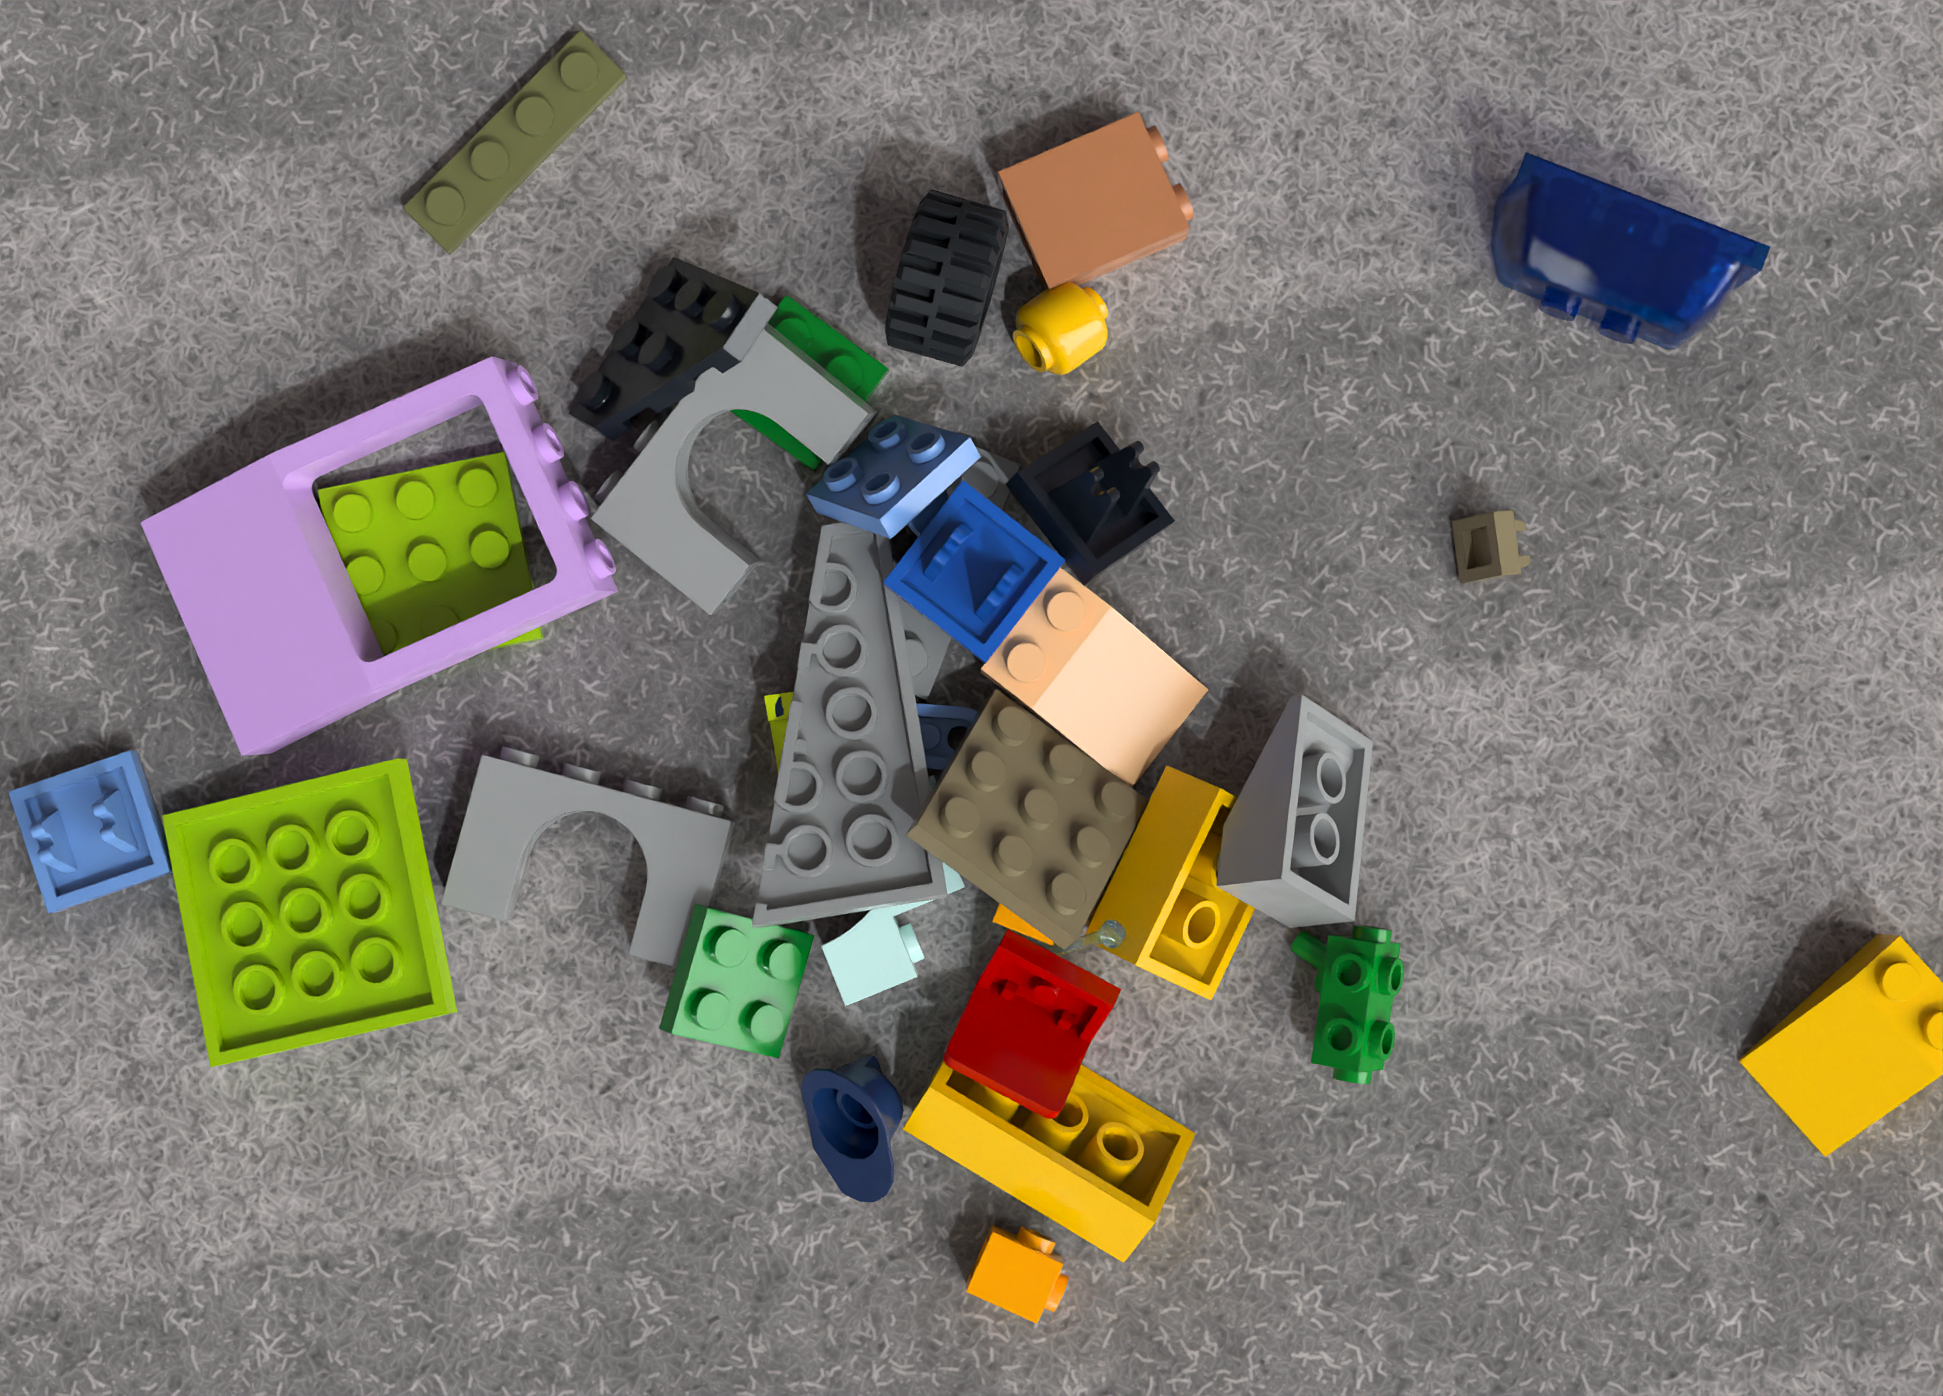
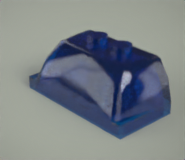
[1490,152,1771,350]

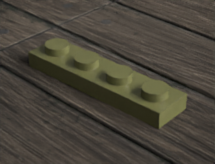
[403,30,627,255]

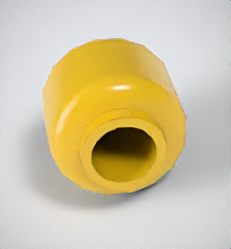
[1013,282,1108,376]

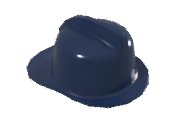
[800,1055,904,1202]

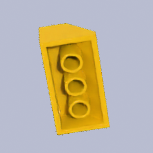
[902,1059,1196,1263]

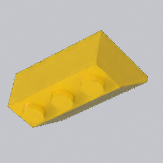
[1083,765,1255,1000]

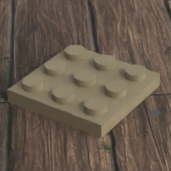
[906,689,1149,950]

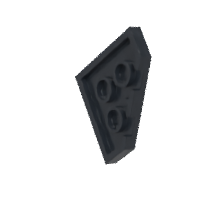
[568,257,778,441]

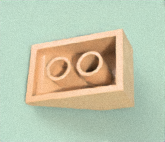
[981,567,1208,787]

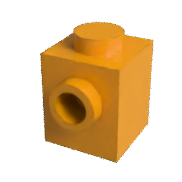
[966,1225,1069,1324]

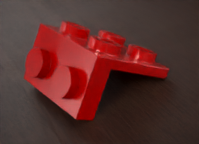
[943,929,1121,1119]

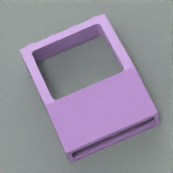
[140,356,618,756]

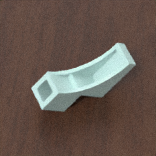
[821,775,965,1006]

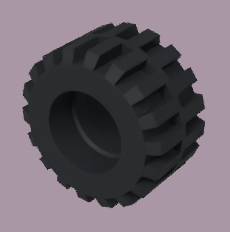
[885,189,1009,367]

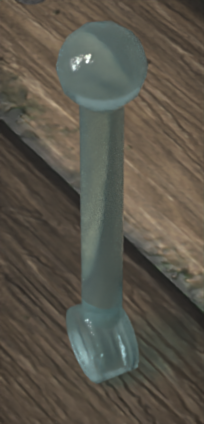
[1036,920,1126,956]

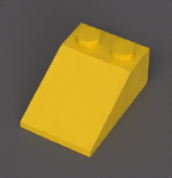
[1738,933,1943,1157]

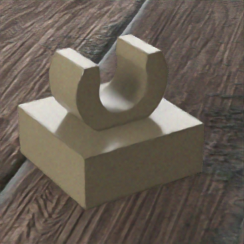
[1452,510,1531,584]

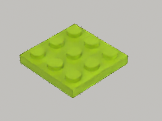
[318,452,544,656]

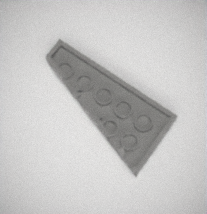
[752,522,948,929]

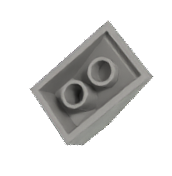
[1216,694,1373,928]

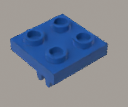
[883,480,1065,663]

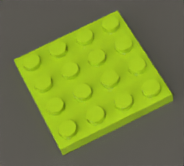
[162,758,458,1067]

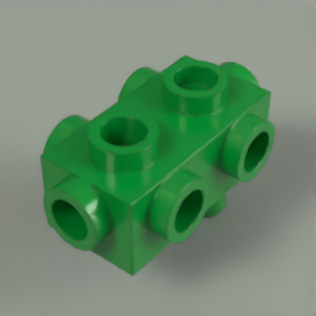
[1291,924,1404,1084]

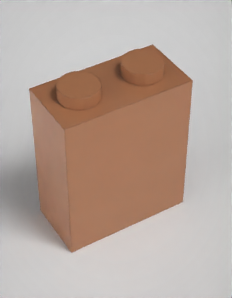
[997,112,1194,290]

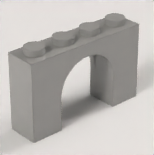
[590,323,877,615]
[441,746,736,968]

